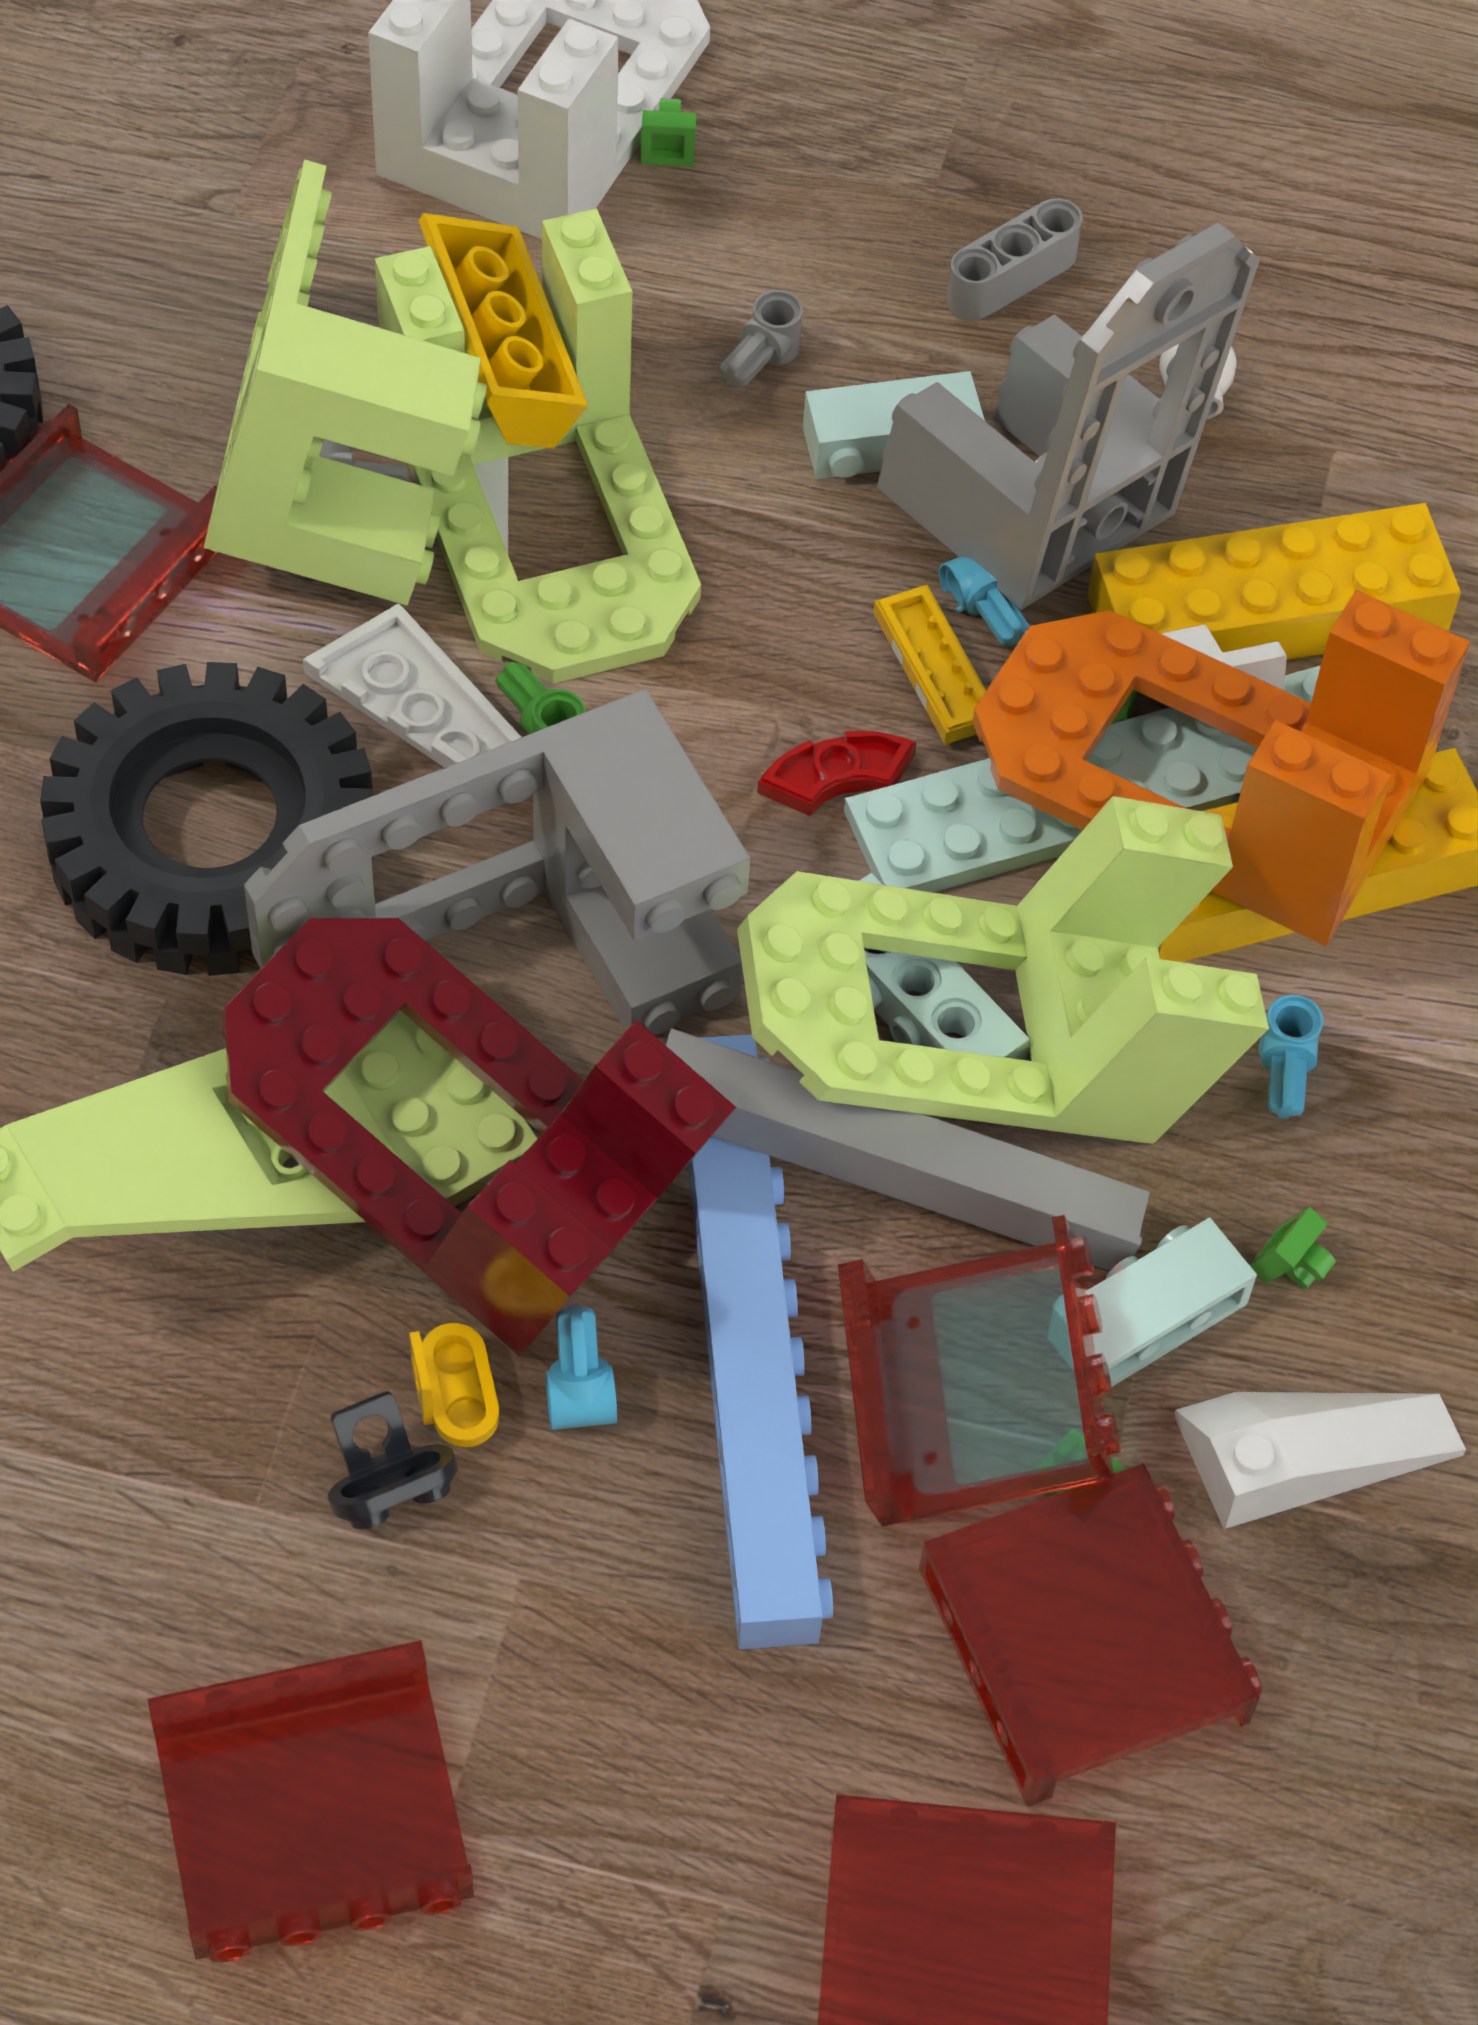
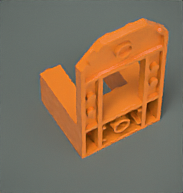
[973,590,1470,947]

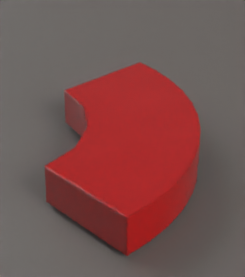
[757,731,917,816]

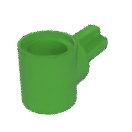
[496,662,586,735]

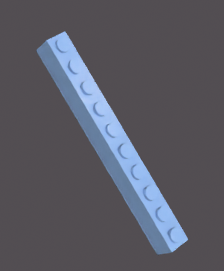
[688,1034,833,1650]

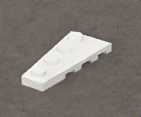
[303,603,521,768]

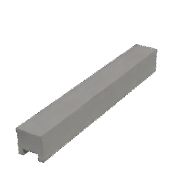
[666,1028,1150,1271]

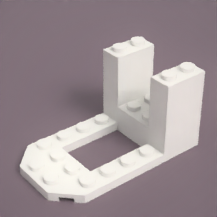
[368,0,710,239]

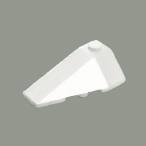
[1174,1392,1466,1529]

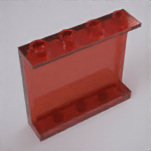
[919,1463,1262,1807]
[147,1640,474,1962]
[817,1794,1116,2025]

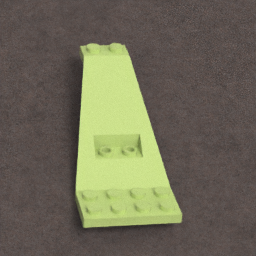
[0,1011,538,1272]

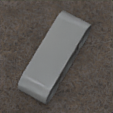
[946,198,1083,321]

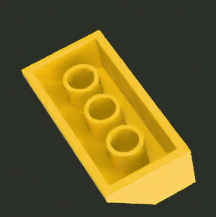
[418,213,588,449]

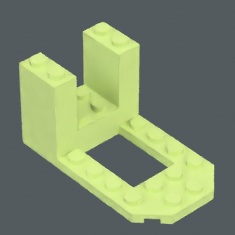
[204,159,487,606]
[375,208,701,684]
[737,796,1269,1144]

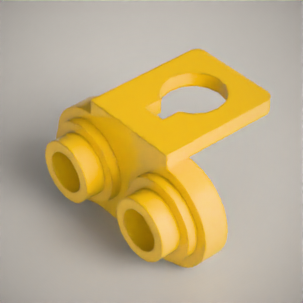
[409,1323,499,1447]

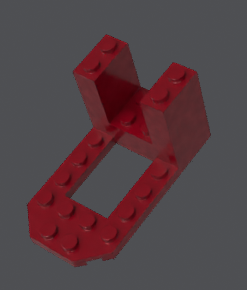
[222,918,736,1357]

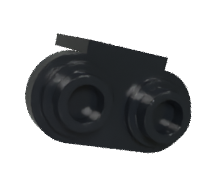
[328,1391,458,1530]

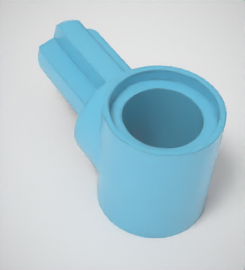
[939,557,1029,648]
[1258,994,1323,1119]
[546,1304,617,1430]

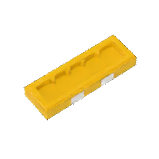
[873,585,986,745]

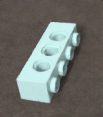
[859,873,1030,1060]

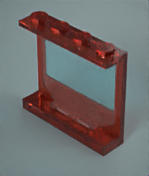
[0,403,218,683]
[838,1215,1121,1527]

